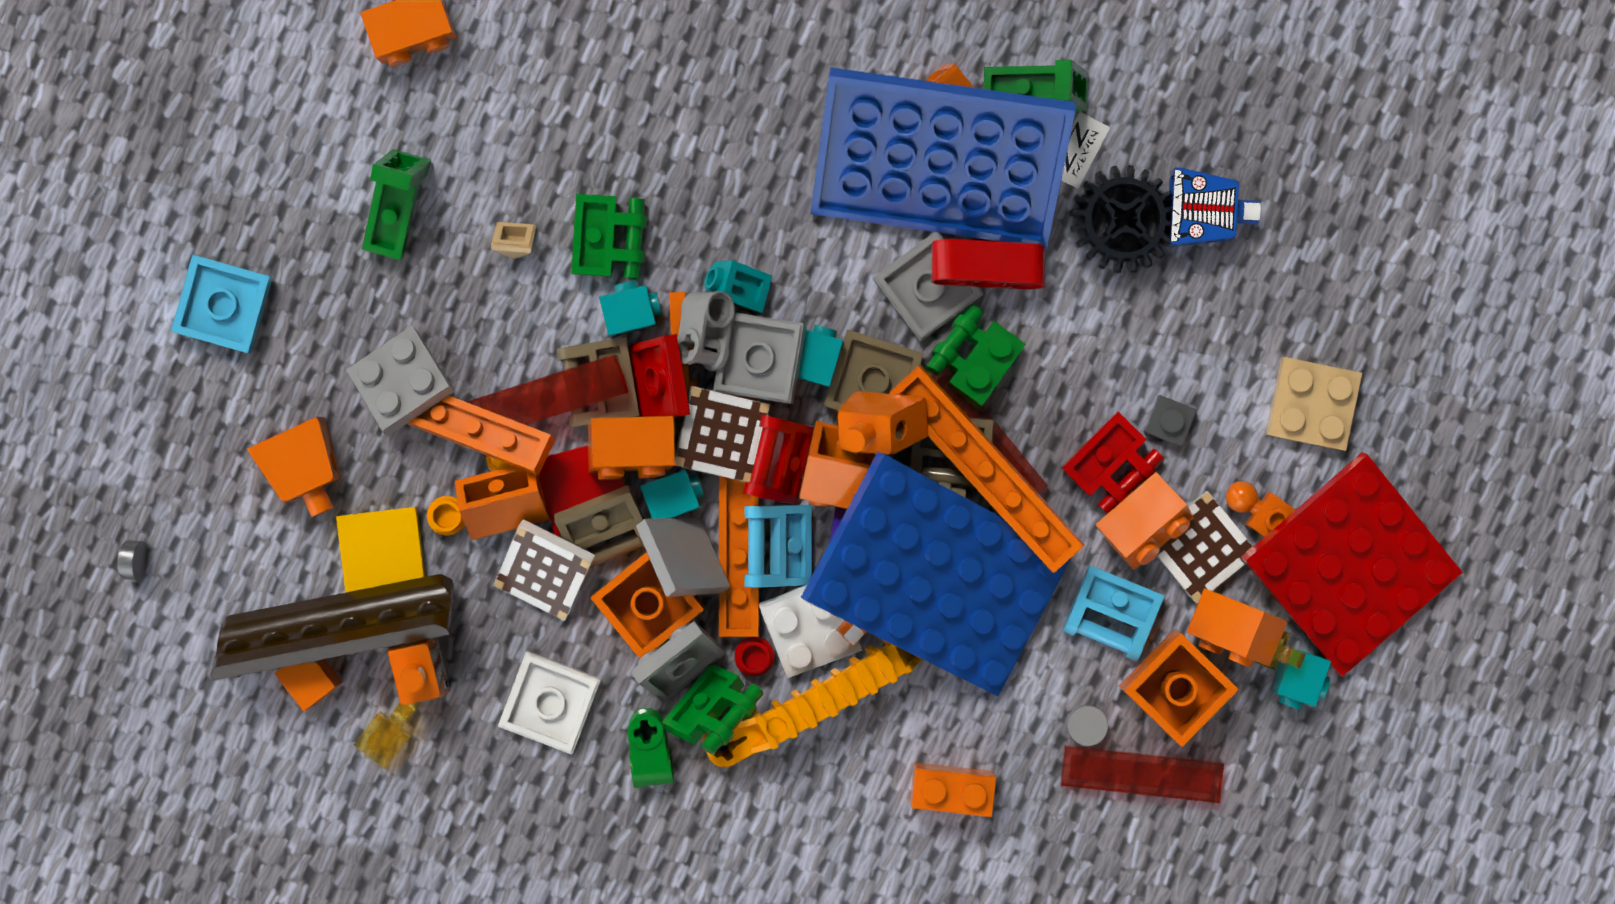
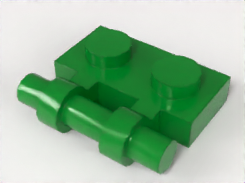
[571,194,648,279]
[926,305,1026,410]
[661,663,764,755]

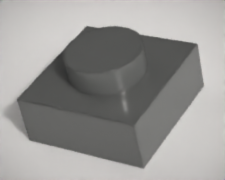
[1144,395,1197,447]

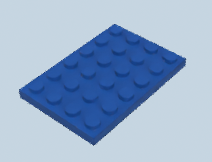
[810,67,1076,248]
[801,451,1072,696]

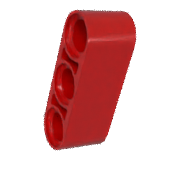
[931,239,1045,290]

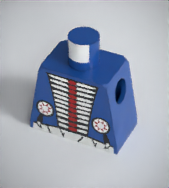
[1166,167,1261,247]

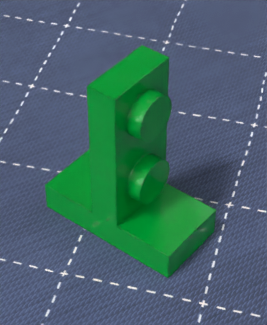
[983,60,1089,112]
[362,149,431,260]

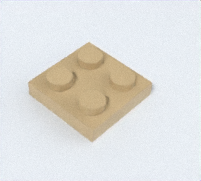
[1265,357,1362,451]

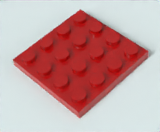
[1241,452,1463,677]

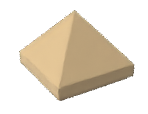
[491,222,536,259]

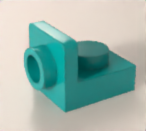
[704,260,772,314]

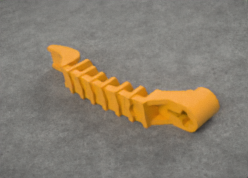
[702,642,923,767]

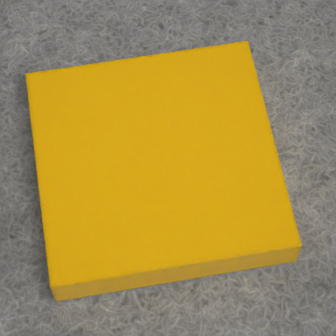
[336,506,426,592]

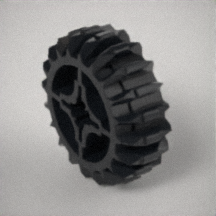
[1069,165,1173,274]

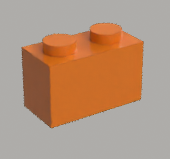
[360,0,457,67]
[455,466,549,540]
[1095,472,1194,570]
[1186,588,1288,668]
[910,762,996,817]

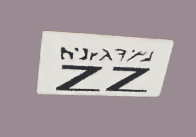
[1062,112,1110,188]

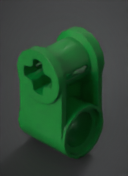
[628,708,674,788]

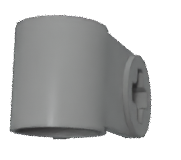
[677,292,735,371]

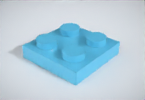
[171,254,273,354]

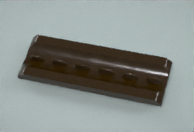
[210,574,454,681]

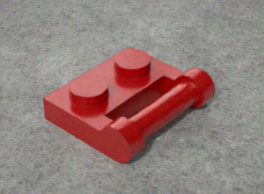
[743,415,815,505]

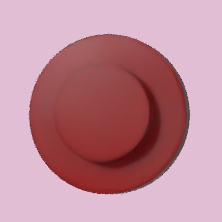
[734,637,774,677]

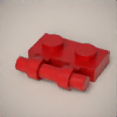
[1060,411,1165,514]

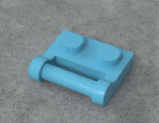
[744,505,812,587]
[1062,565,1165,661]

